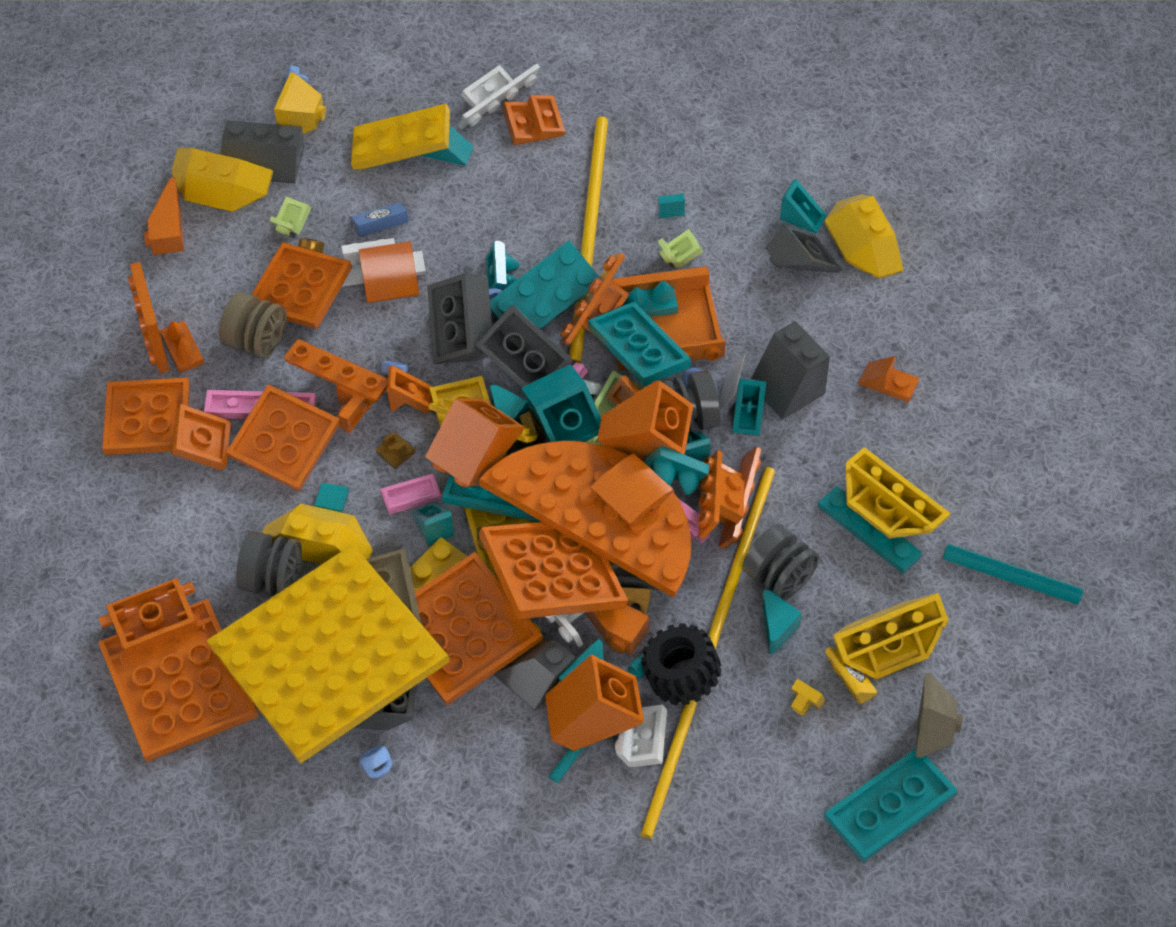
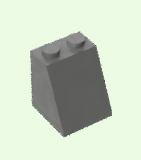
[751,321,830,420]

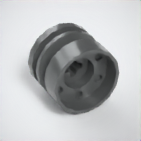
[661,370,721,433]
[742,524,820,601]
[236,531,302,596]

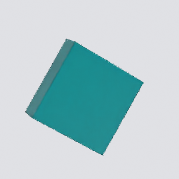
[658,193,685,219]
[314,483,349,513]

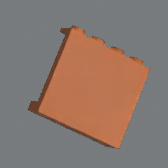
[610,266,725,372]

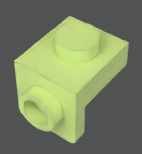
[269,196,312,236]
[658,229,704,268]

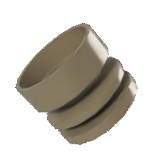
[219,291,287,359]

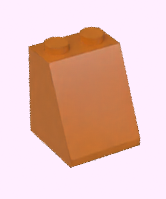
[597,380,693,462]
[425,398,525,488]
[545,654,644,751]

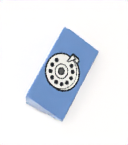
[351,202,408,237]

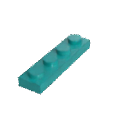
[818,486,923,574]

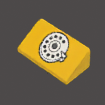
[825,647,878,704]

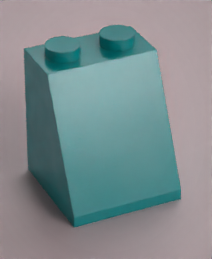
[521,364,601,442]

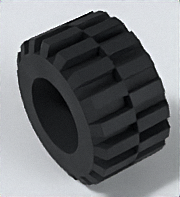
[641,623,722,705]

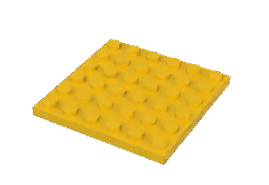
[207,544,450,764]

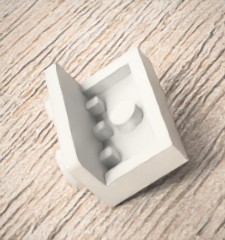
[615,705,667,767]

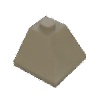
[915,673,962,758]

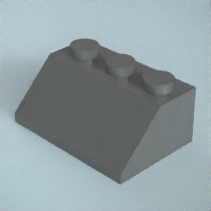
[221,120,305,184]
[427,273,492,364]
[476,305,575,387]

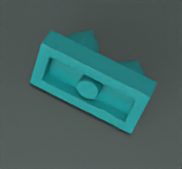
[486,241,520,291]
[622,281,678,317]
[646,446,709,495]

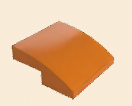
[502,95,565,145]
[358,241,419,303]
[590,453,674,527]

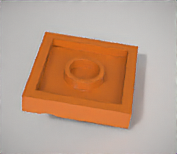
[171,404,231,471]

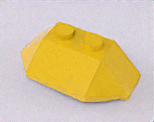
[171,148,273,212]
[824,194,903,279]
[845,447,951,539]
[262,504,373,564]
[832,593,949,679]

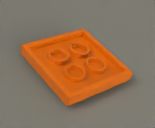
[251,242,353,330]
[127,262,170,373]
[102,377,190,455]
[226,384,341,492]

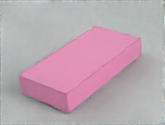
[380,473,442,515]

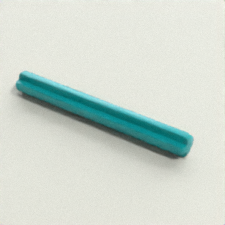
[943,544,1083,604]

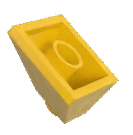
[274,72,326,134]

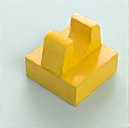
[791,678,826,716]

